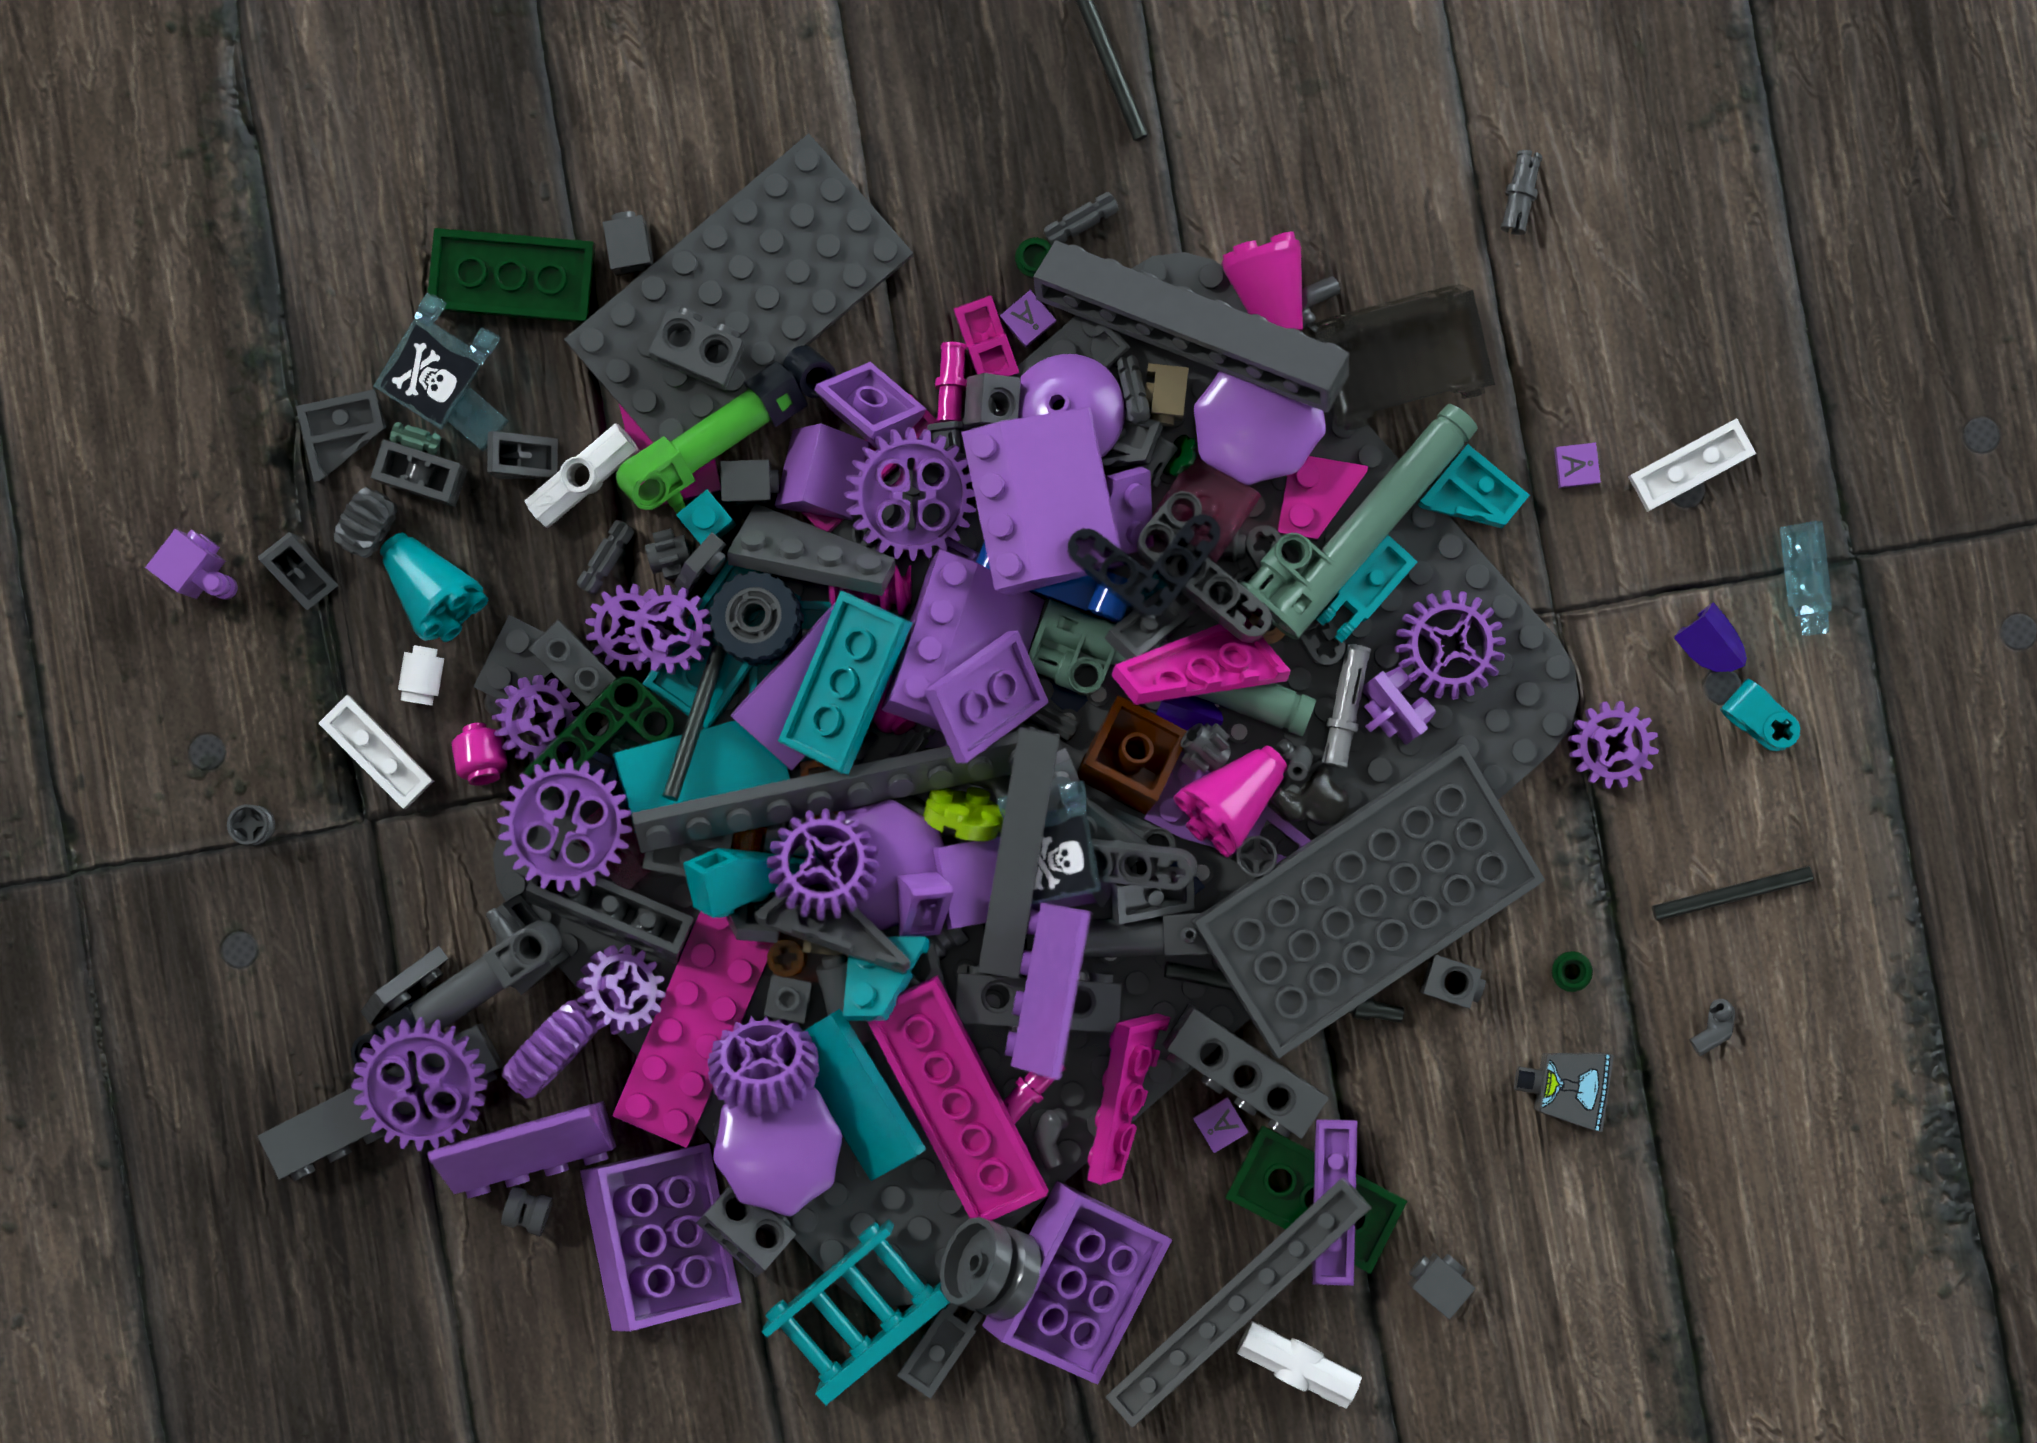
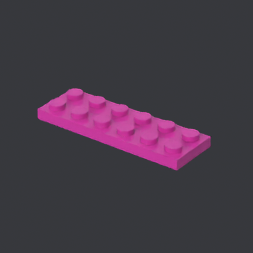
[612,911,780,1148]
[867,975,1049,1221]

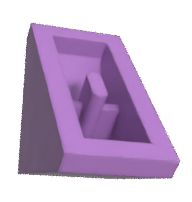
[897,871,953,937]

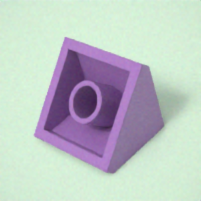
[815,362,926,449]
[775,424,871,520]

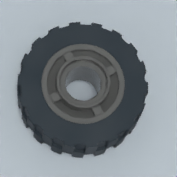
[709,571,804,666]

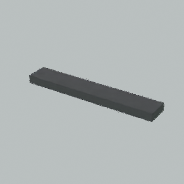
[978,727,1060,979]

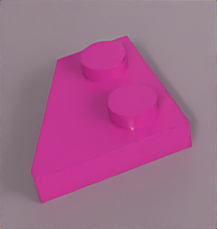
[1277,456,1368,541]

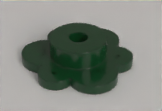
[1163,434,1197,476]

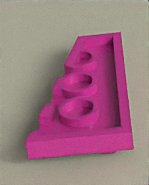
[1111,617,1291,704]
[1087,1013,1171,1185]

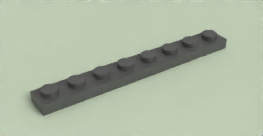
[1105,1177,1372,1428]

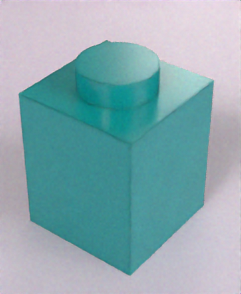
[676,489,737,544]

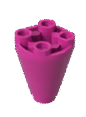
[1221,231,1303,331]
[1173,746,1288,857]

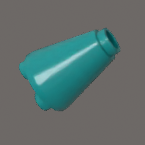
[380,533,488,642]

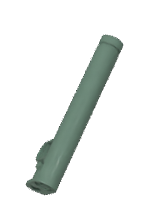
[1239,404,1478,640]
[1029,598,1316,737]

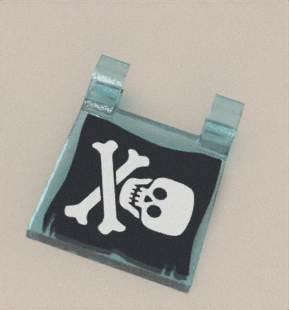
[374,293,501,429]
[998,781,1102,905]

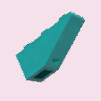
[683,848,817,918]

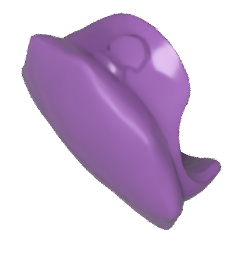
[1194,371,1326,485]
[815,800,945,930]
[713,1088,842,1216]

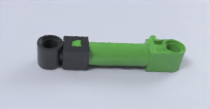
[616,345,836,513]

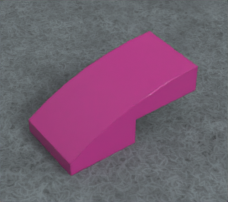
[953,295,1019,376]

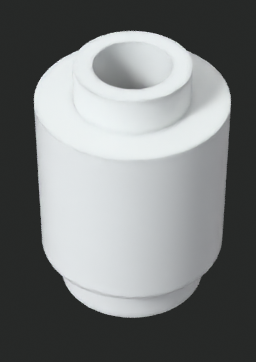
[398,645,444,706]

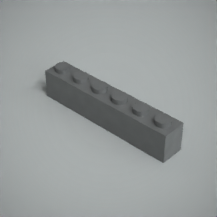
[258,1023,504,1182]

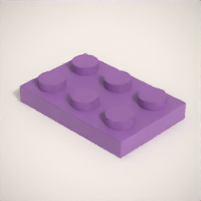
[924,631,1049,763]

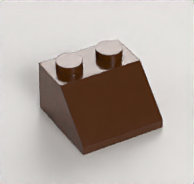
[1077,695,1187,815]

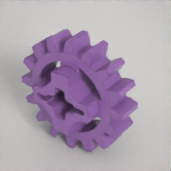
[585,584,674,672]
[625,585,713,675]
[492,675,580,762]
[1569,701,1659,789]
[576,945,666,1035]

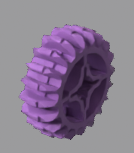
[1395,590,1506,700]
[767,808,879,920]
[502,999,598,1099]
[708,1016,819,1117]

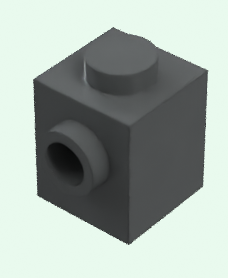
[1408,1253,1476,1320]

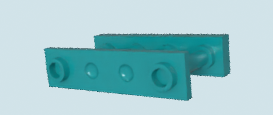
[762,1219,950,1405]

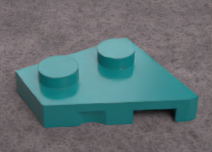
[1417,444,1530,528]
[843,936,930,1021]

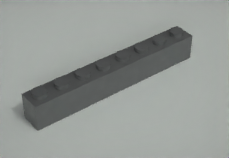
[1033,240,1349,413]

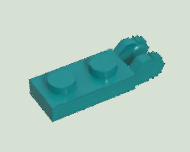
[1316,535,1418,643]

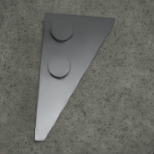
[754,884,911,974]

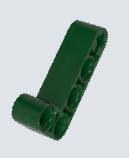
[520,677,674,801]

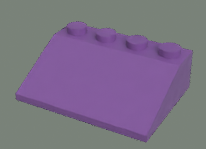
[961,407,1125,596]
[881,549,1045,732]
[1005,903,1090,1080]
[428,1101,616,1199]
[580,1143,741,1331]
[982,1181,1172,1385]

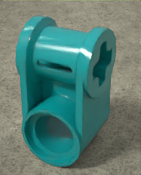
[1720,678,1801,752]

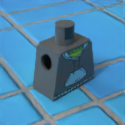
[1514,1052,1614,1132]

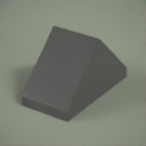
[487,431,558,479]
[258,532,338,610]

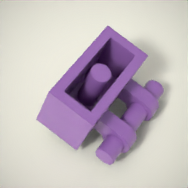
[145,529,238,600]

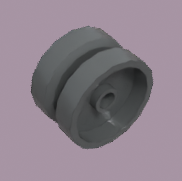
[940,1217,1041,1320]

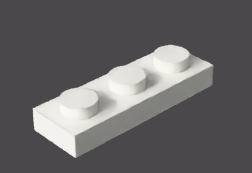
[1628,418,1756,512]
[318,695,434,809]

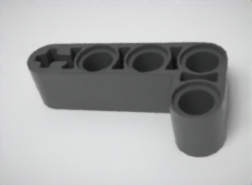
[1137,491,1272,643]

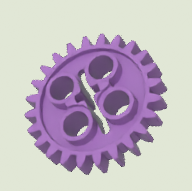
[844,427,976,561]
[497,758,632,892]
[352,1017,488,1151]

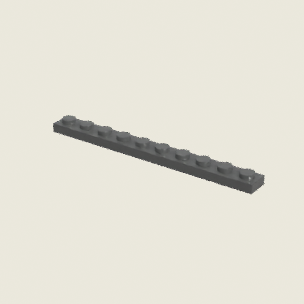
[632,727,1035,853]

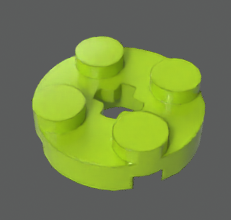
[923,787,1005,841]

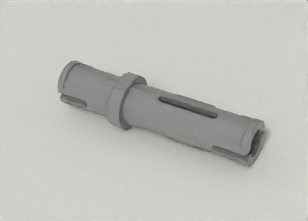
[1322,644,1371,768]

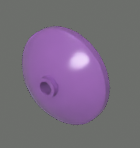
[1018,354,1126,459]

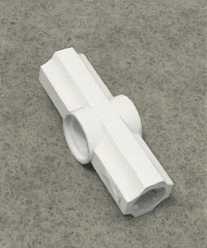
[524,423,640,528]
[1236,1321,1362,1409]

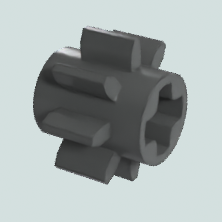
[645,528,691,580]
[1180,723,1231,773]

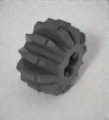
[334,487,397,558]

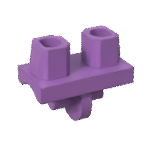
[1362,667,1436,745]

